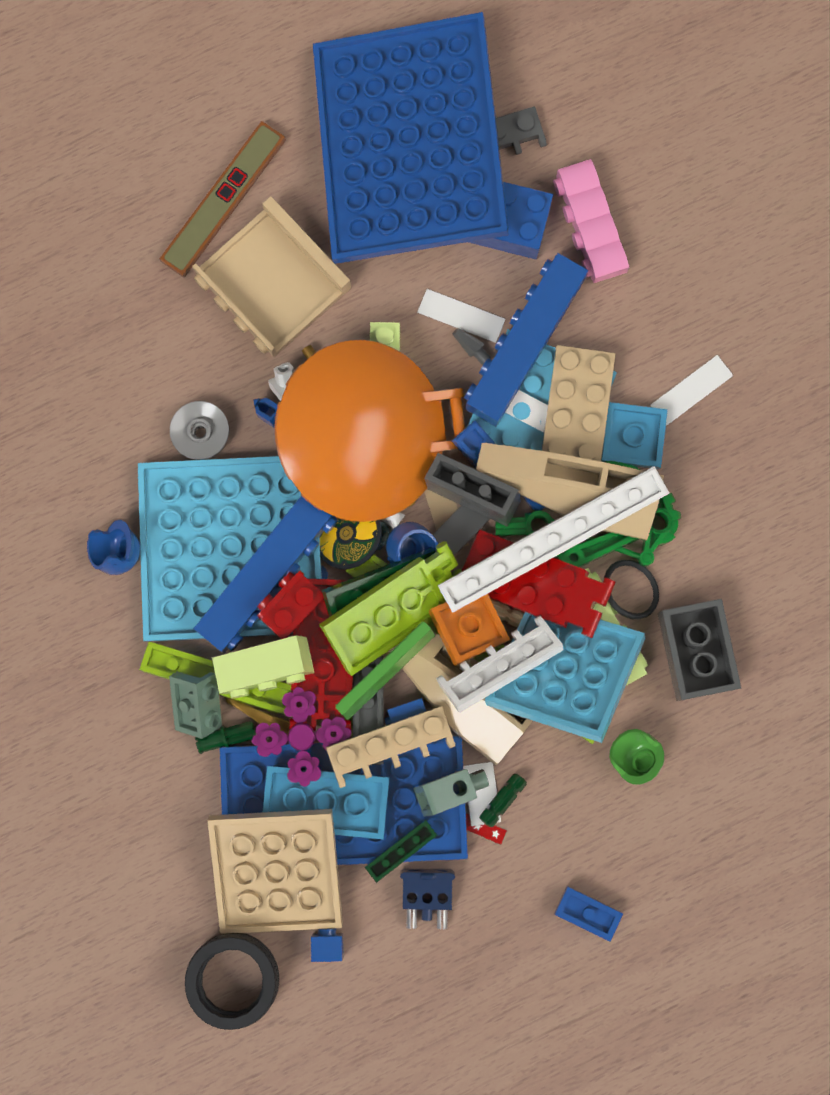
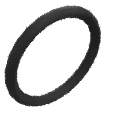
[604,560,659,620]

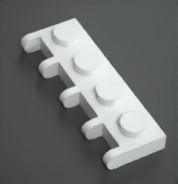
[436,616,563,713]

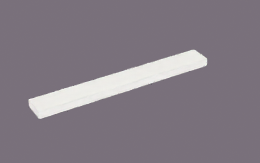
[438,466,669,613]

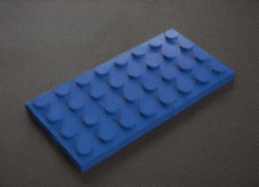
[220,736,468,865]

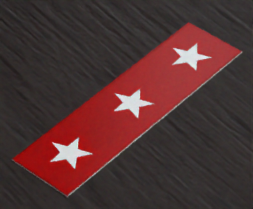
[466,813,507,845]

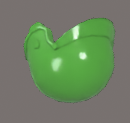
[609,729,664,785]

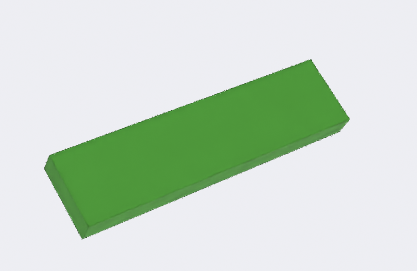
[335,622,435,720]

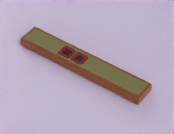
[159,121,286,278]

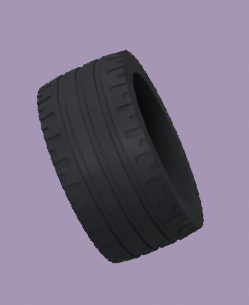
[185,933,279,1030]

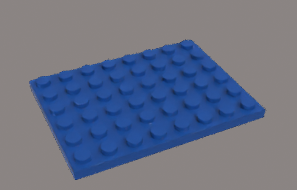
[313,12,509,264]

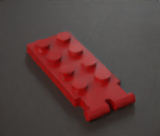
[462,530,616,638]
[289,578,353,732]

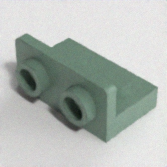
[169,671,222,739]

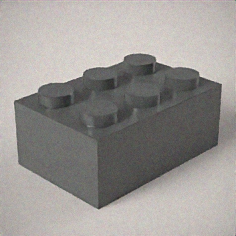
[657,599,742,701]

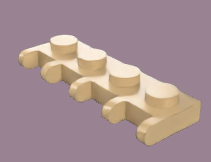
[325,706,455,788]

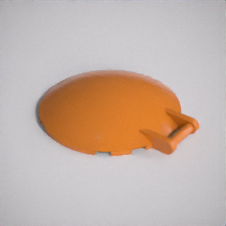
[275,340,465,522]

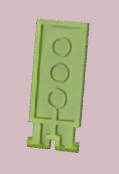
[319,541,462,676]

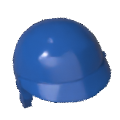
[87,520,140,575]
[386,522,438,563]

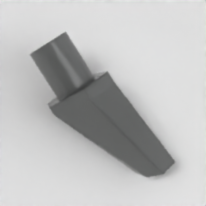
[452,328,491,365]

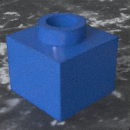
[311,928,344,962]

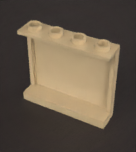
[192,197,351,357]

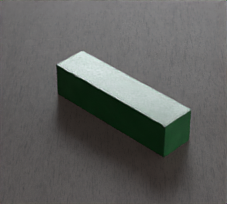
[365,819,437,883]

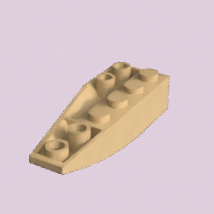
[476,443,664,540]
[389,632,533,765]

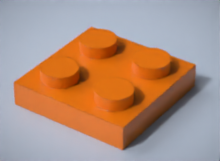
[428,594,510,666]

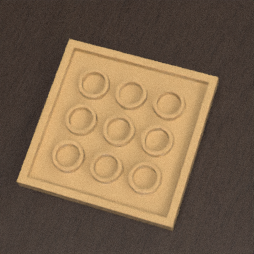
[207,809,343,934]

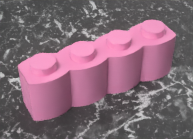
[553,159,629,283]

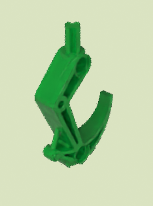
[495,461,681,568]

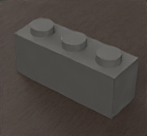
[424,453,521,527]

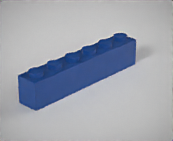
[464,253,589,427]
[193,496,338,653]

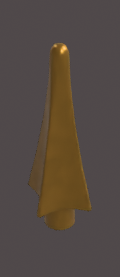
[226,698,290,736]

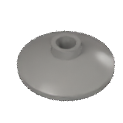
[170,401,229,460]

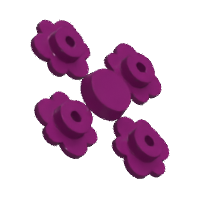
[252,687,351,787]

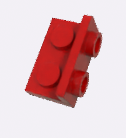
[257,570,324,639]

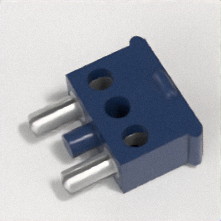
[400,869,455,930]

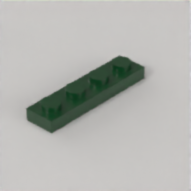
[322,548,435,617]

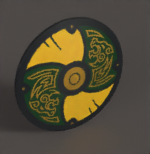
[320,518,382,569]

